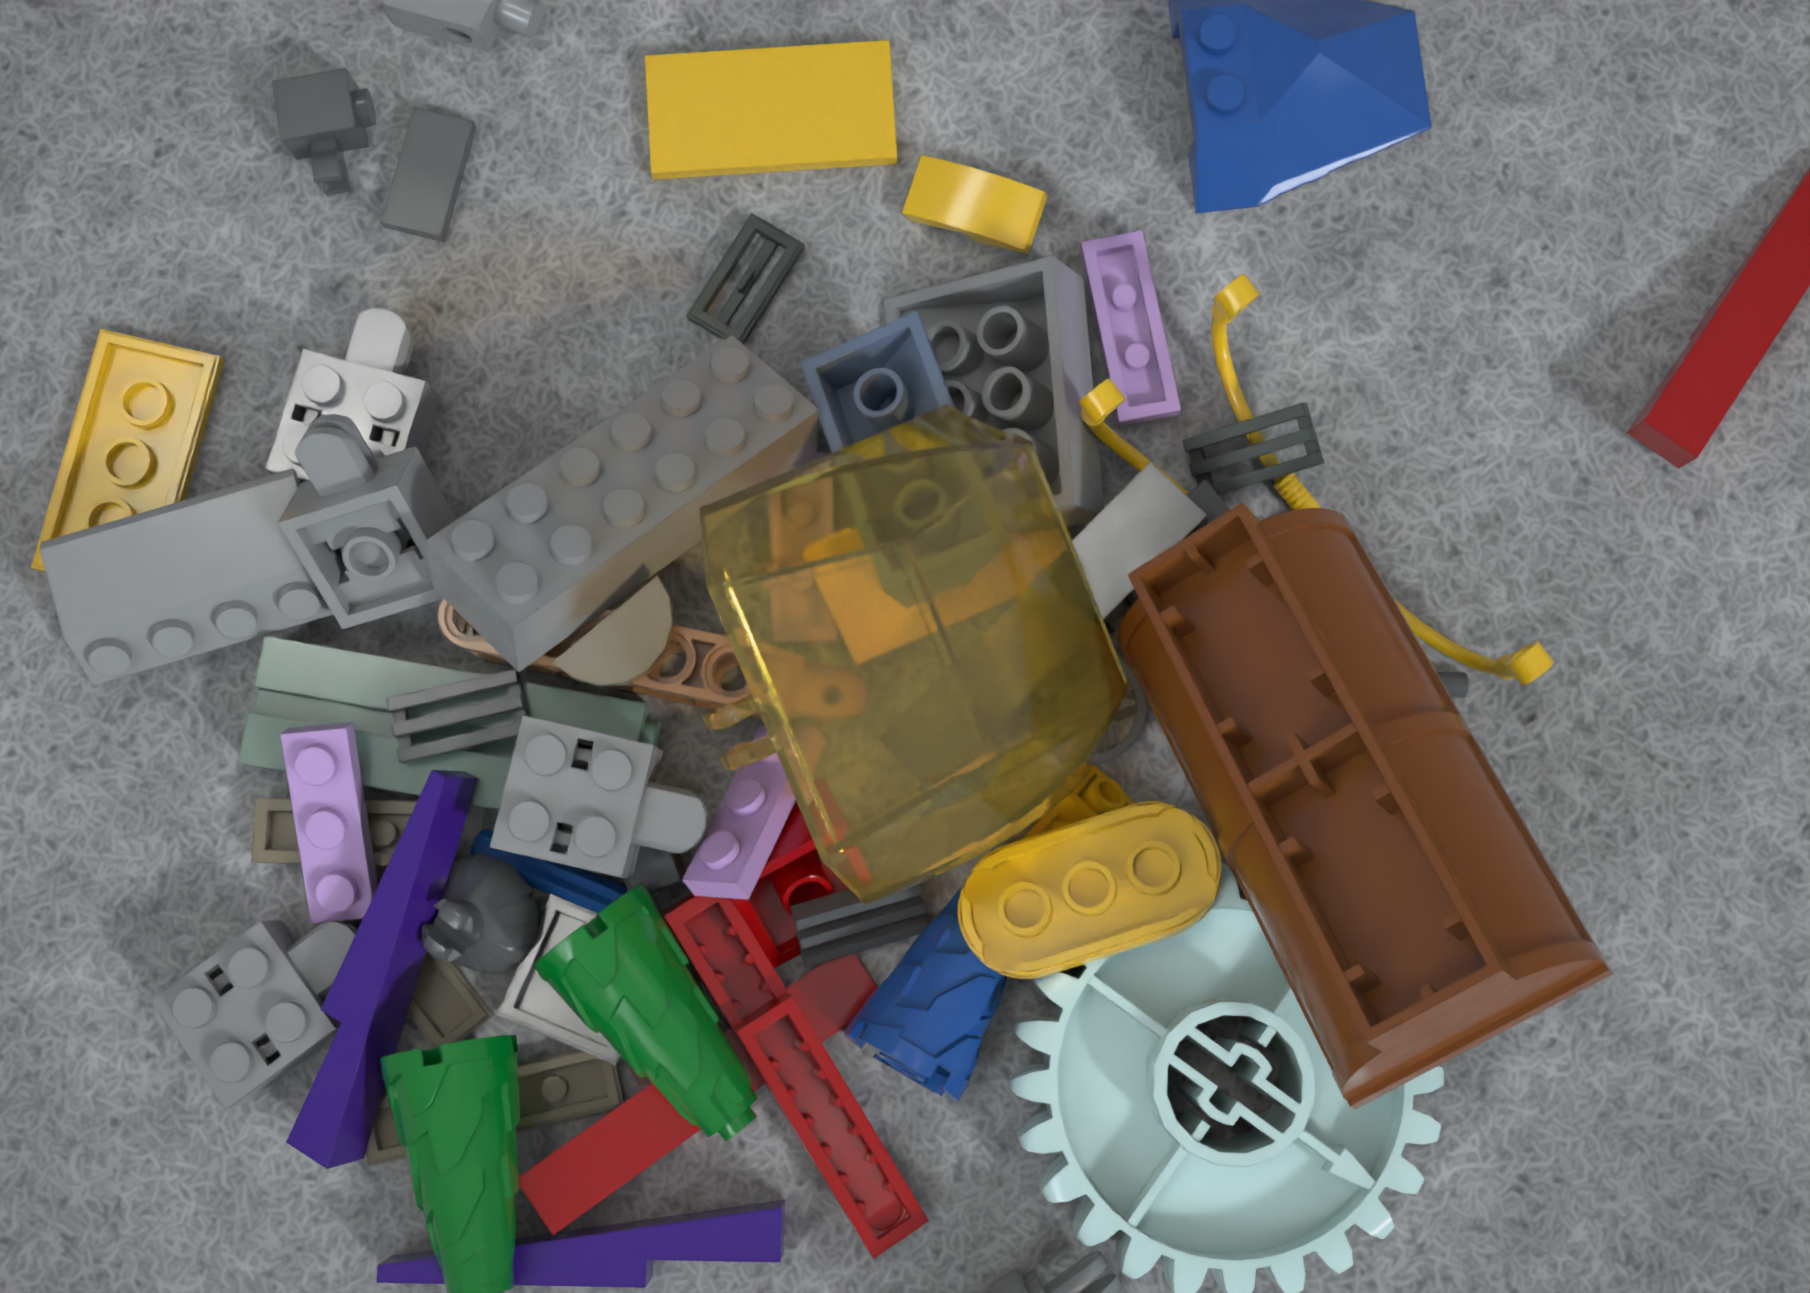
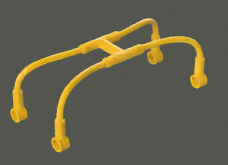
[1078,273,1555,686]

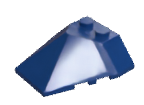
[1167,0,1432,214]

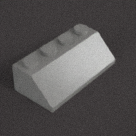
[40,468,333,686]

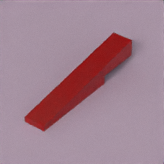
[1626,167,1810,469]
[660,893,929,1259]
[519,953,878,1235]

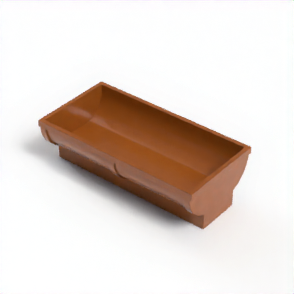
[1117,502,1613,1109]

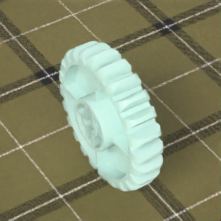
[1009,863,1445,1293]

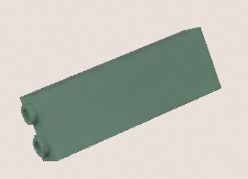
[237,636,661,810]

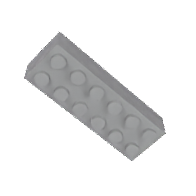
[424,335,819,672]

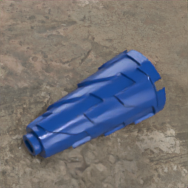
[844,842,1010,1102]

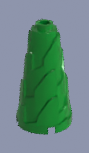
[533,883,758,1141]
[380,1035,520,1293]

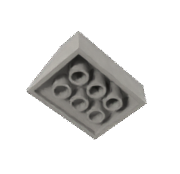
[884,255,1104,533]

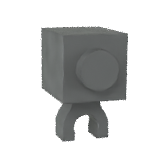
[272,68,376,196]

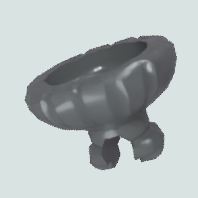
[422,852,539,974]

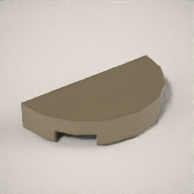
[553,576,674,687]

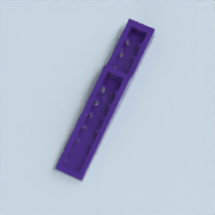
[286,770,478,1169]
[376,1199,785,1288]

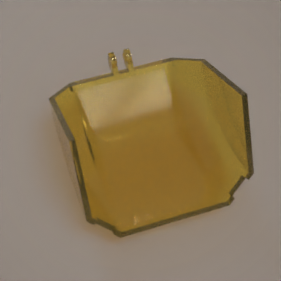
[699,404,1129,905]

